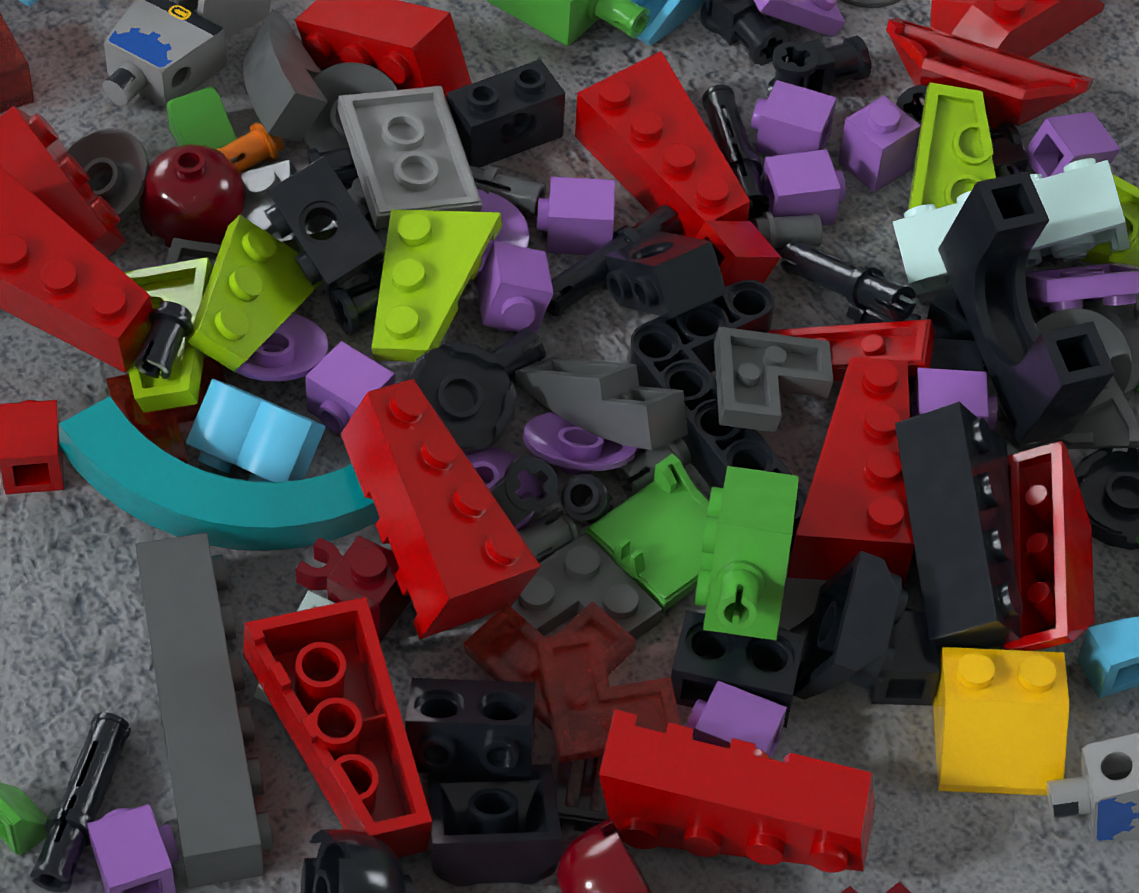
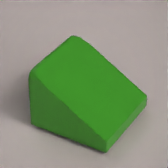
[166,87,237,149]
[0,783,48,856]

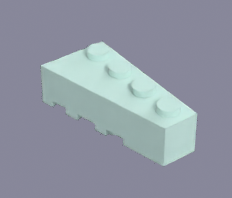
[892,158,1130,295]

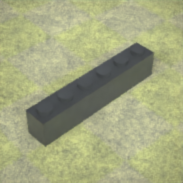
[135,533,274,888]

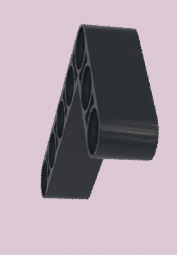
[629,280,807,553]

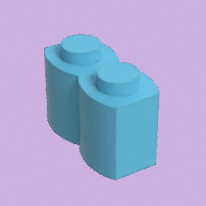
[186,379,326,482]

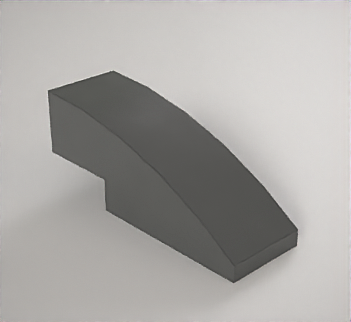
[243,9,328,142]
[515,357,688,450]

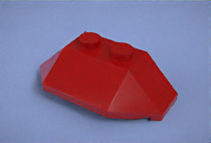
[930,0,1105,58]
[886,18,1094,129]
[998,441,1095,651]

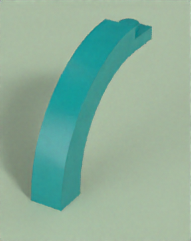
[59,396,380,551]

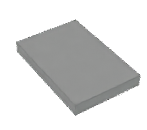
[337,86,483,229]

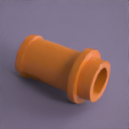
[216,122,284,174]

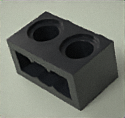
[668,610,806,728]
[405,678,536,777]

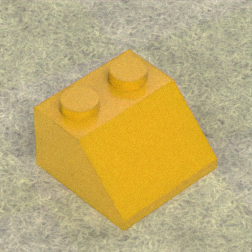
[933,647,1069,796]

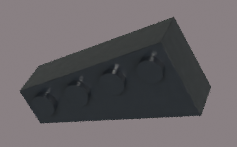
[895,401,1023,649]

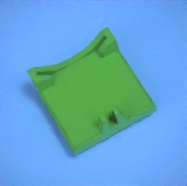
[585,453,709,612]

